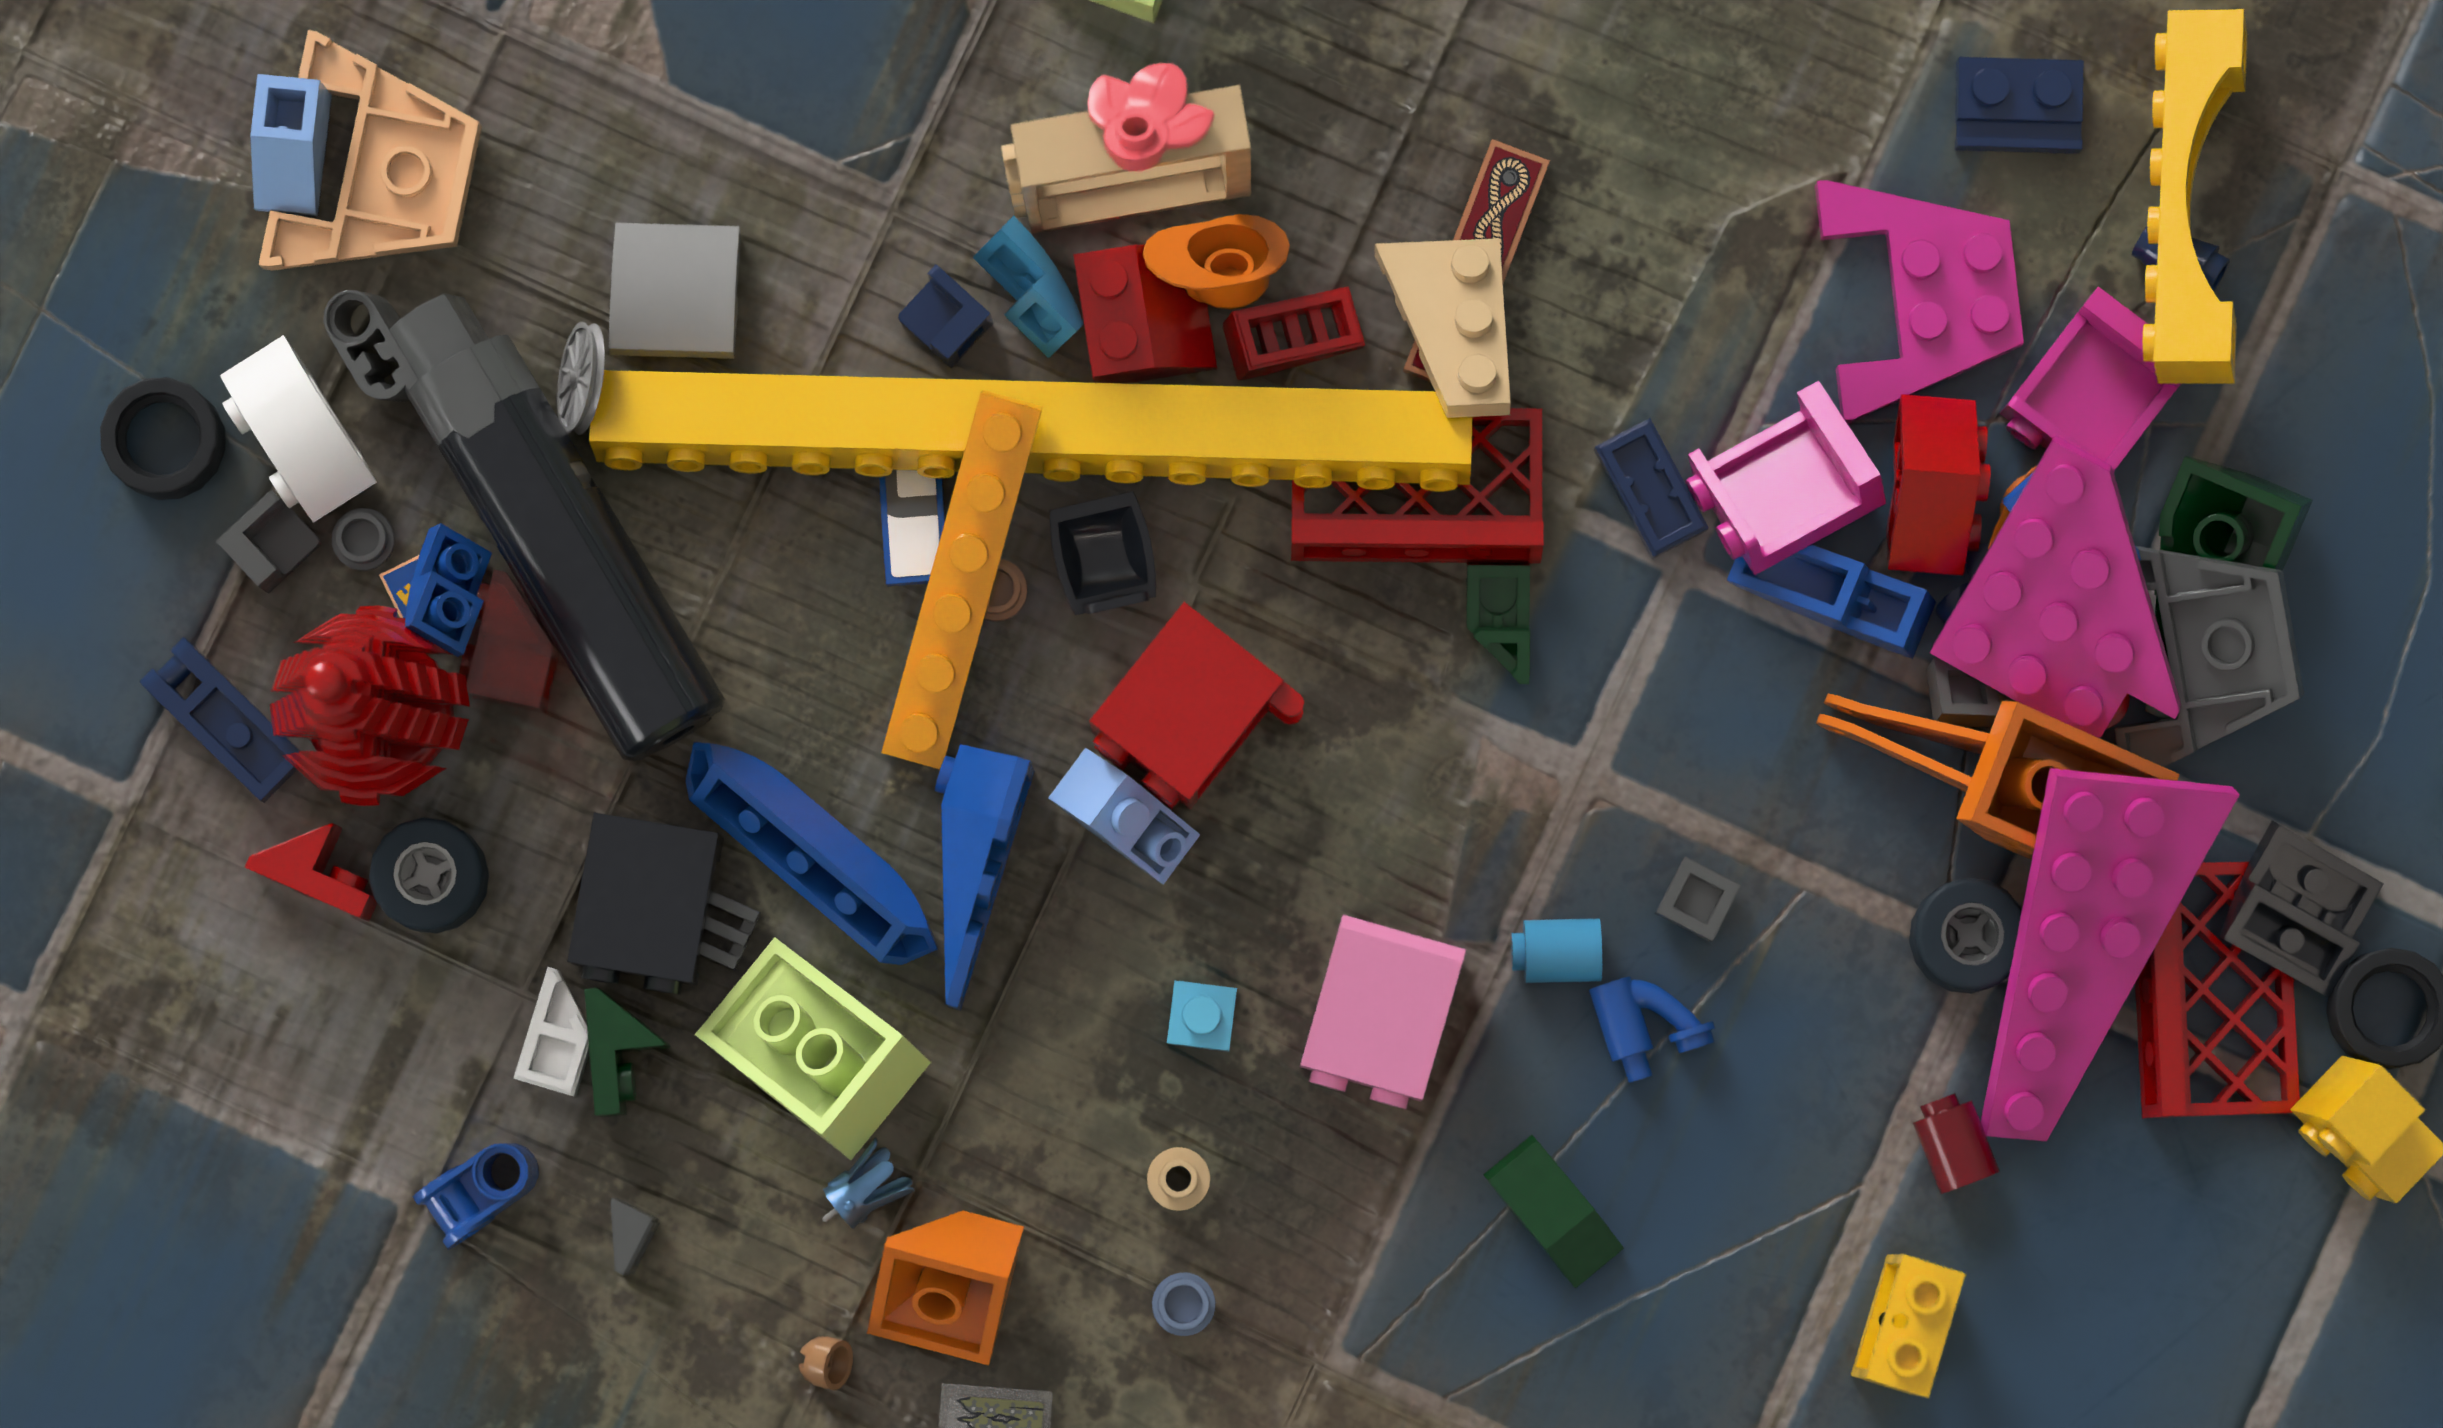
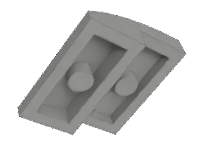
[609,223,741,359]

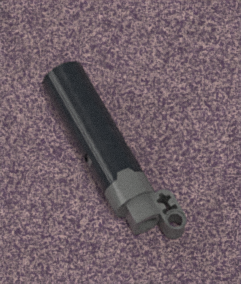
[323,290,726,761]

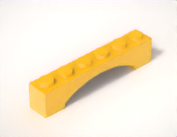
[2142,9,2247,384]

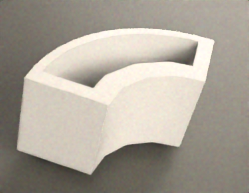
[220,335,377,523]

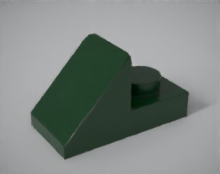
[584,988,671,1117]

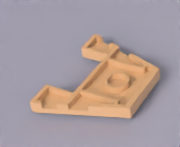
[258,30,482,271]

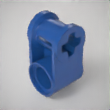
[413,1143,539,1250]

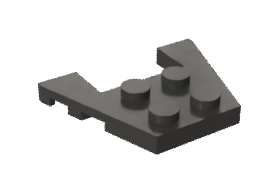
[2114,546,2304,767]

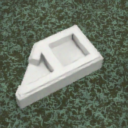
[513,967,590,1097]

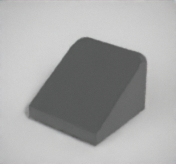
[611,1197,660,1275]

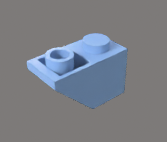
[250,74,332,217]
[1048,748,1200,885]

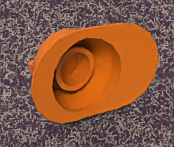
[1143,214,1290,309]

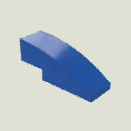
[1727,544,1936,659]

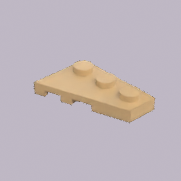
[1375,238,1511,418]

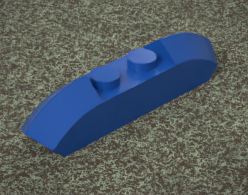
[685,742,938,965]

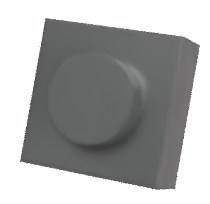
[1926,658,2000,728]
[1655,856,1741,943]

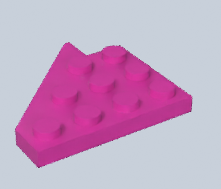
[1930,435,2181,738]

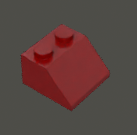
[1073,244,1217,384]

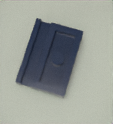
[1955,57,2084,154]

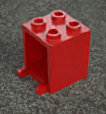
[1089,602,1304,810]

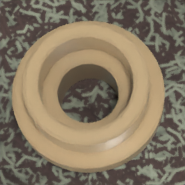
[1147,1147,1210,1211]

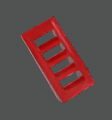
[1223,286,1365,381]

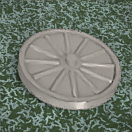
[557,321,605,435]

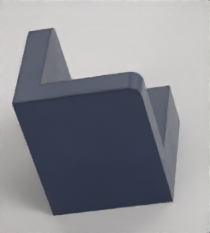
[898,264,993,369]

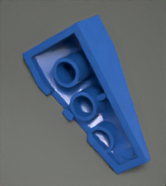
[935,744,1035,1011]

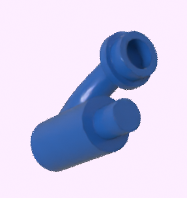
[1589,976,1716,1083]

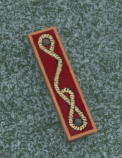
[1403,139,1550,382]

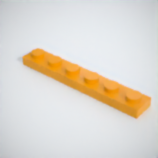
[881,390,1043,770]

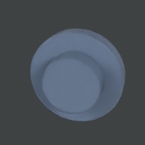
[1152,1273,1215,1336]

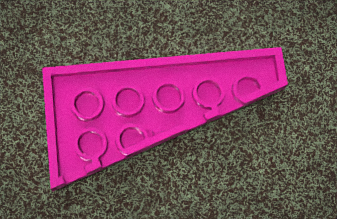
[1981,768,2240,1141]

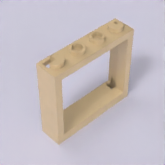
[1001,85,1251,234]

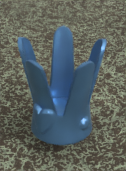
[822,1138,915,1229]

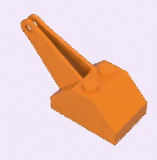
[1816,693,2180,860]

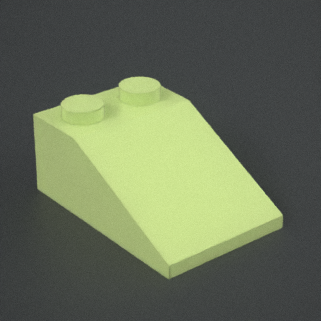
[695,937,931,1160]

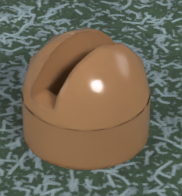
[799,1337,853,1390]

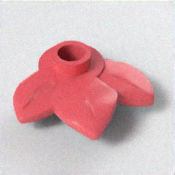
[1088,63,1214,172]

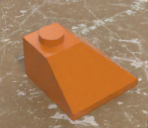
[867,1210,1024,1366]

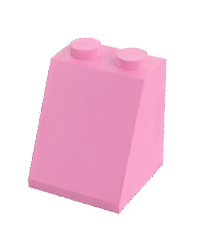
[1300,915,1466,1109]

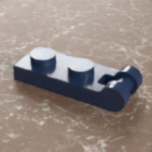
[139,637,301,803]

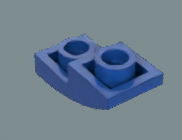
[405,523,492,657]

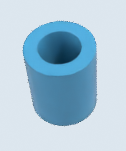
[1511,918,1602,983]

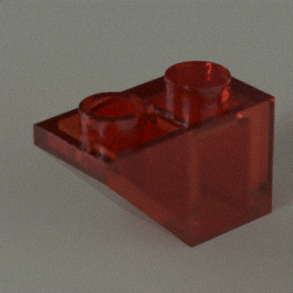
[459,569,560,714]

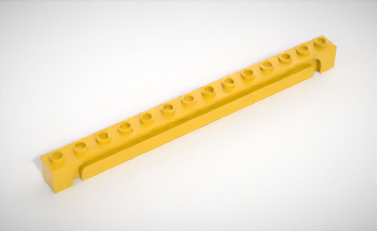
[589,370,1472,492]

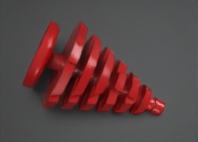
[269,605,470,806]

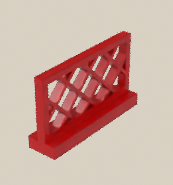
[1291,408,1544,564]
[2135,862,2300,1118]

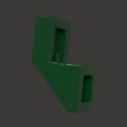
[1483,1135,1624,1289]

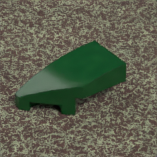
[1466,562,1530,684]

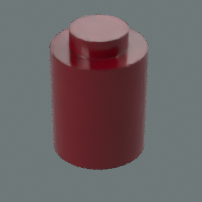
[1913,1093,2000,1194]

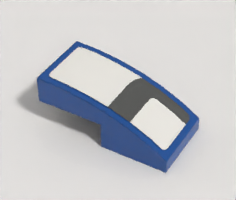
[879,470,946,587]

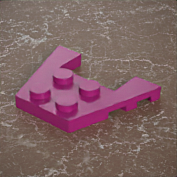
[1815,180,2024,423]

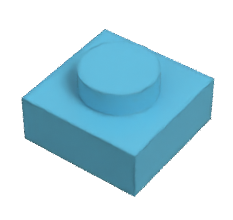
[1167,980,1237,1052]

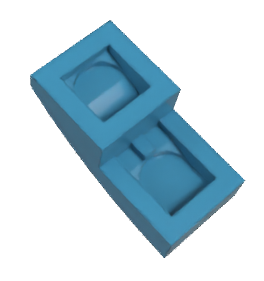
[973,215,1084,358]

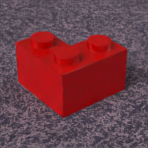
[1886,394,1990,576]

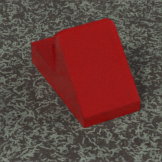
[244,823,377,922]

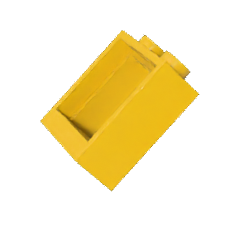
[1850,1254,1966,1398]

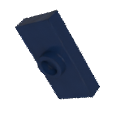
[1594,418,1709,559]

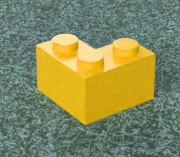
[2290,1056,2443,1204]

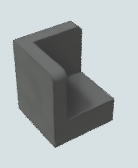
[216,490,321,594]

